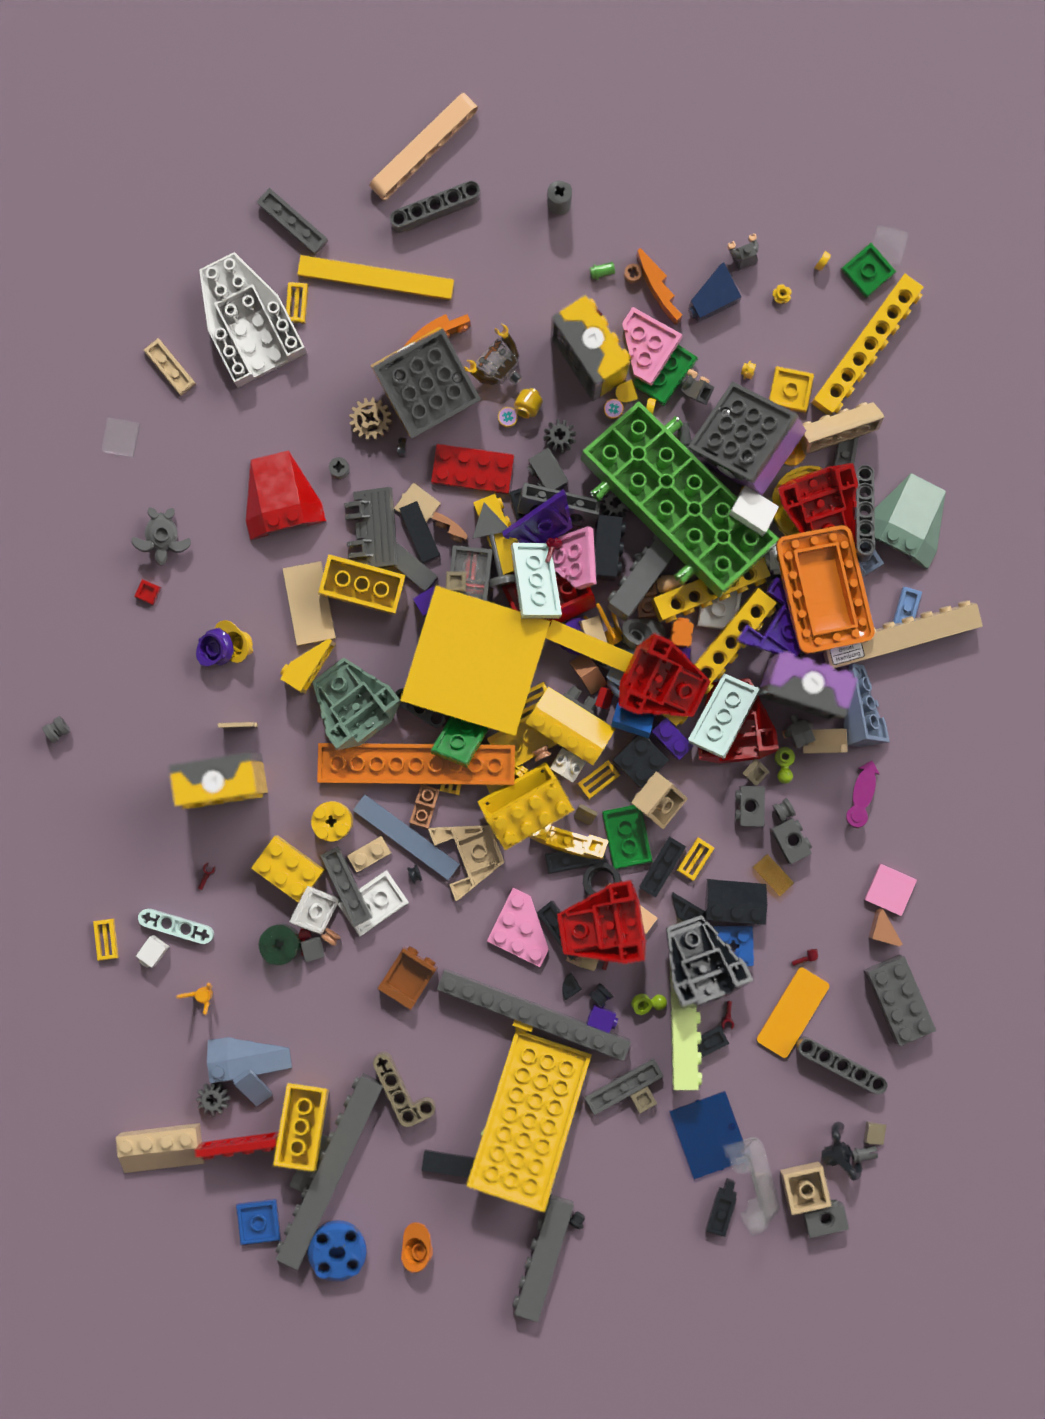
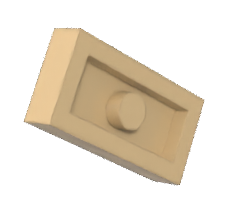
[347,836,392,872]

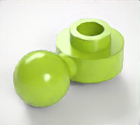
[774,747,795,784]
[631,994,667,1015]

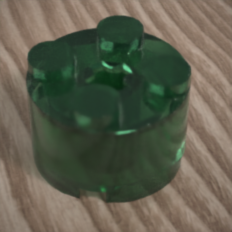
[259,923,301,965]

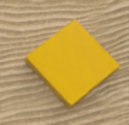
[769,366,814,413]

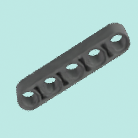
[390,181,480,233]
[854,465,875,562]
[796,1036,888,1094]

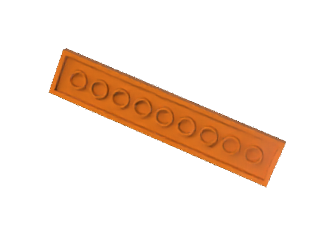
[317,743,515,785]

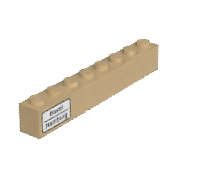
[823,600,983,668]

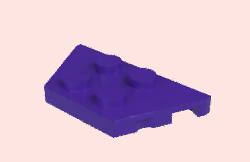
[502,489,573,543]

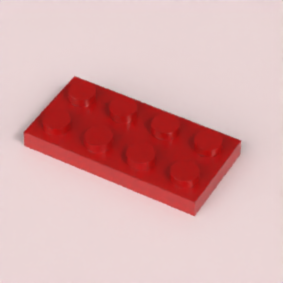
[431,444,514,494]
[195,1132,279,1160]

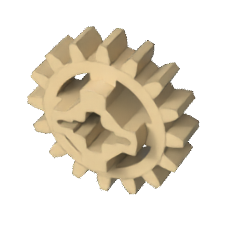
[349,397,392,441]

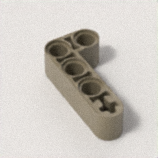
[373,1051,436,1127]

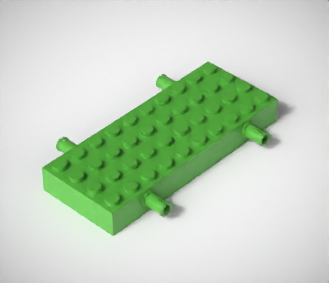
[580,401,779,598]

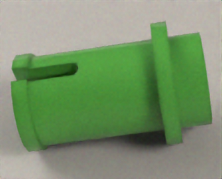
[590,262,615,280]

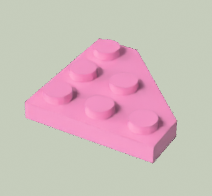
[622,307,683,386]
[552,526,596,589]
[487,888,549,967]

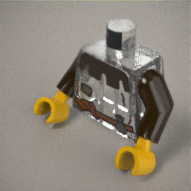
[463,323,522,385]

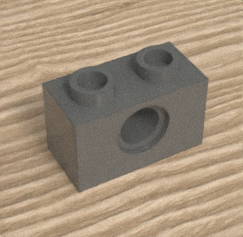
[735,786,765,826]
[770,818,812,864]
[803,1200,849,1238]

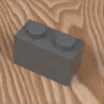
[527,447,569,490]

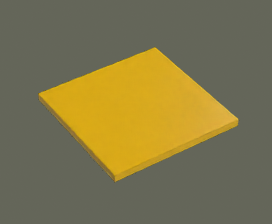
[400,586,550,735]

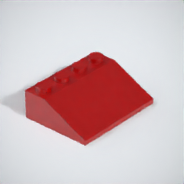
[502,571,596,629]

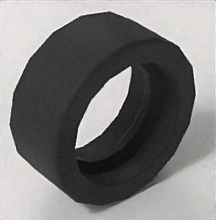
[583,862,622,896]

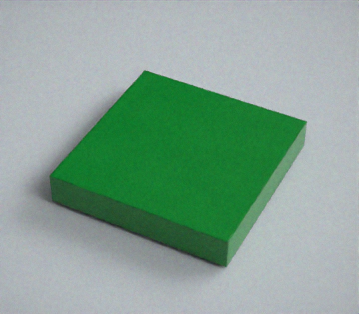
[841,243,897,298]

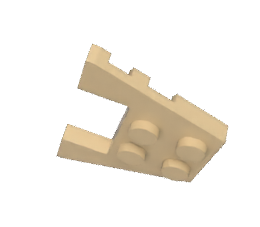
[428,825,504,901]

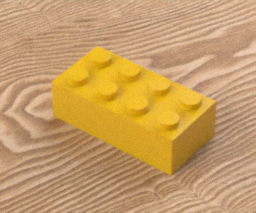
[318,554,405,615]
[274,1083,329,1171]

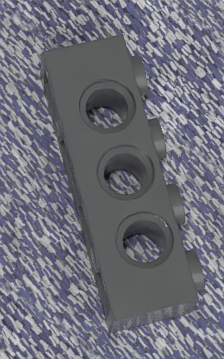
[517,483,600,529]

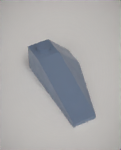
[844,663,890,747]
[207,1037,292,1083]

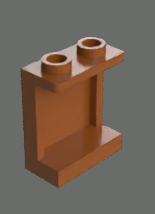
[377,946,438,1010]

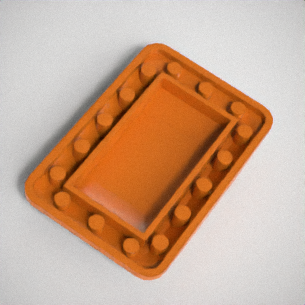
[776,525,875,653]

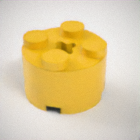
[311,801,353,841]

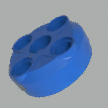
[308,1220,367,1281]

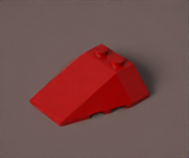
[246,450,326,540]
[777,463,858,540]
[619,633,711,717]
[698,678,779,764]
[557,880,646,964]

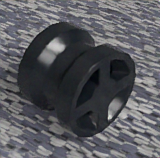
[589,983,614,1008]

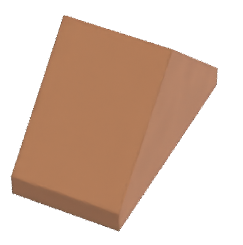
[569,655,607,695]
[869,908,903,946]

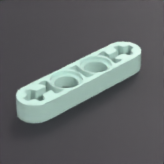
[138,908,214,944]

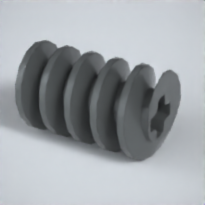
[547,181,572,215]

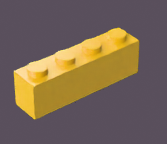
[473,494,519,575]

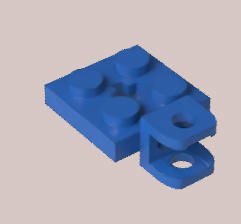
[713,926,754,966]

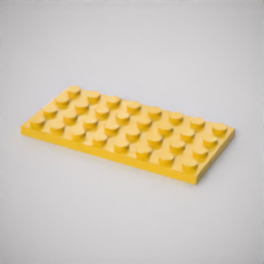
[467,1030,592,1212]

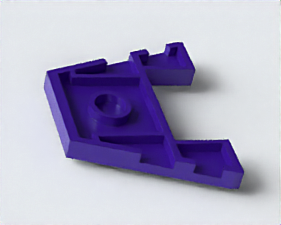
[736,577,801,658]

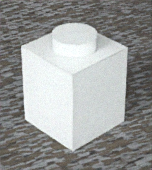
[136,935,170,968]

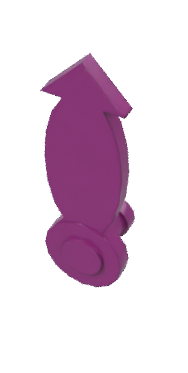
[846,760,879,828]

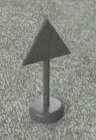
[472,502,516,588]

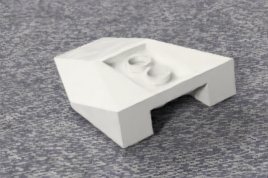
[199,252,307,388]

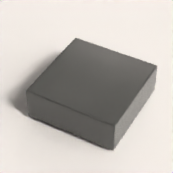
[300,937,325,962]

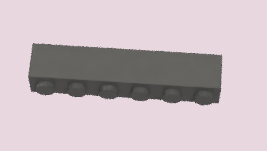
[607,535,675,622]
[512,1194,574,1322]

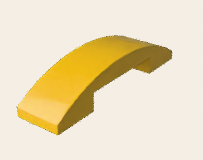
[529,824,608,859]

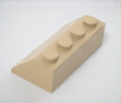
[800,402,884,455]
[116,1123,204,1173]

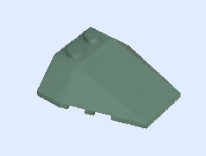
[860,473,946,569]
[312,658,401,750]

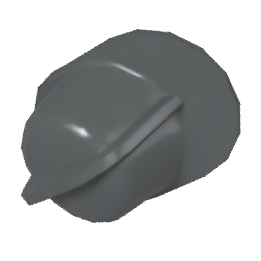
[622,618,666,649]

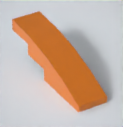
[636,248,682,325]

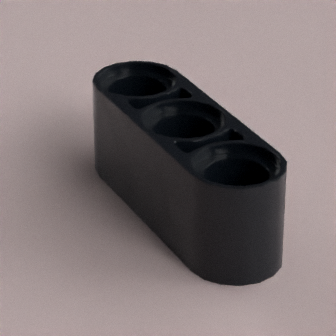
[395,688,446,728]

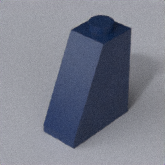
[688,263,742,323]

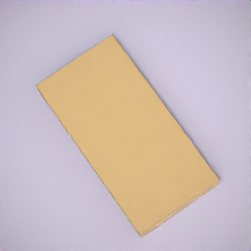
[283,561,336,646]

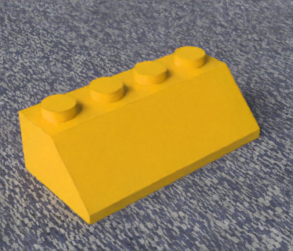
[526,686,616,765]

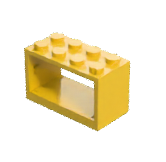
[477,762,574,850]

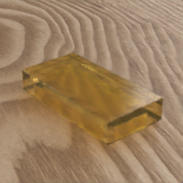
[753,854,794,896]

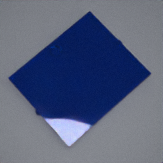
[669,1091,750,1179]

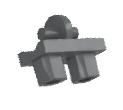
[563,686,596,714]

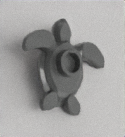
[131,507,191,566]

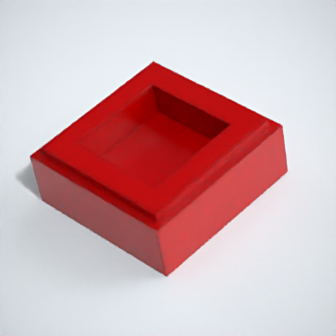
[134,579,161,605]
[595,687,613,710]

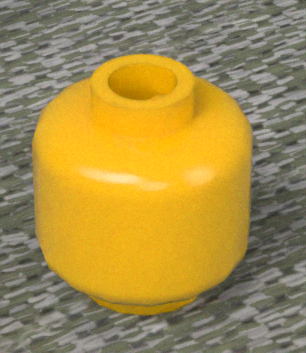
[514,388,543,419]

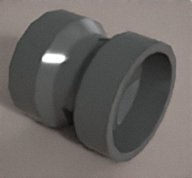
[42,716,71,743]

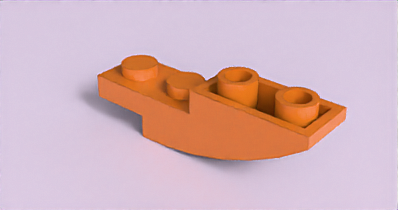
[404,314,471,346]

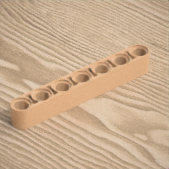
[369,93,478,201]

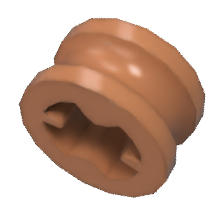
[624,264,642,283]
[532,745,552,761]
[321,928,341,946]

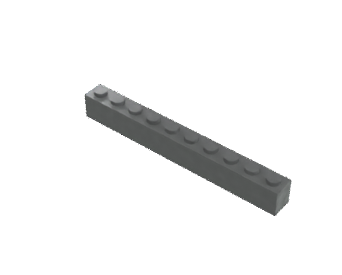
[437,968,631,1061]
[275,1073,383,1270]

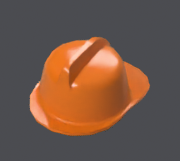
[401,1222,433,1272]

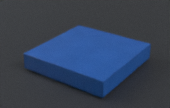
[611,698,655,738]
[236,1199,281,1245]

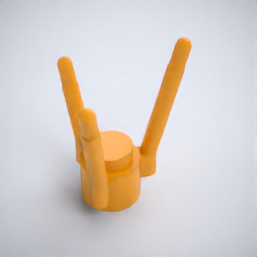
[583,603,623,645]
[176,983,213,1015]

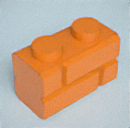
[669,618,694,648]

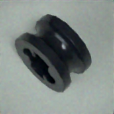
[407,864,423,884]

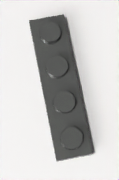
[257,188,328,255]
[320,846,373,927]
[584,1058,664,1115]

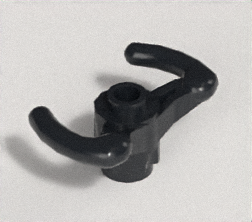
[822,1122,862,1181]

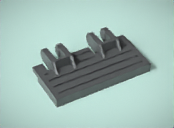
[344,487,398,568]

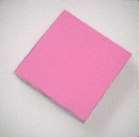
[864,864,917,916]

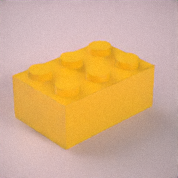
[251,835,325,903]

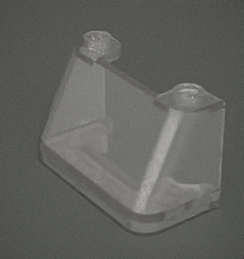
[722,1137,780,1235]

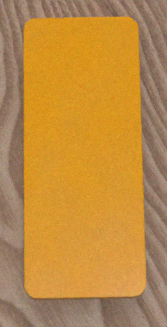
[756,967,830,1058]

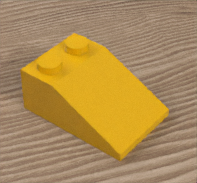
[280,639,336,693]

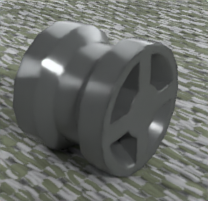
[329,457,350,479]
[772,798,796,822]

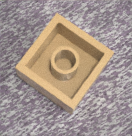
[631,772,688,829]
[780,1161,831,1215]

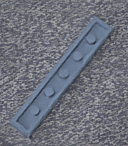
[353,794,460,880]

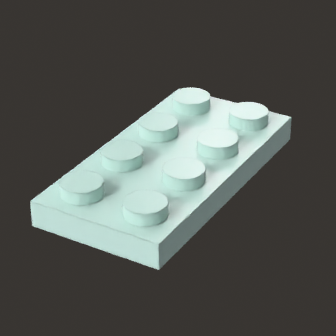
[511,543,562,618]
[688,673,760,759]

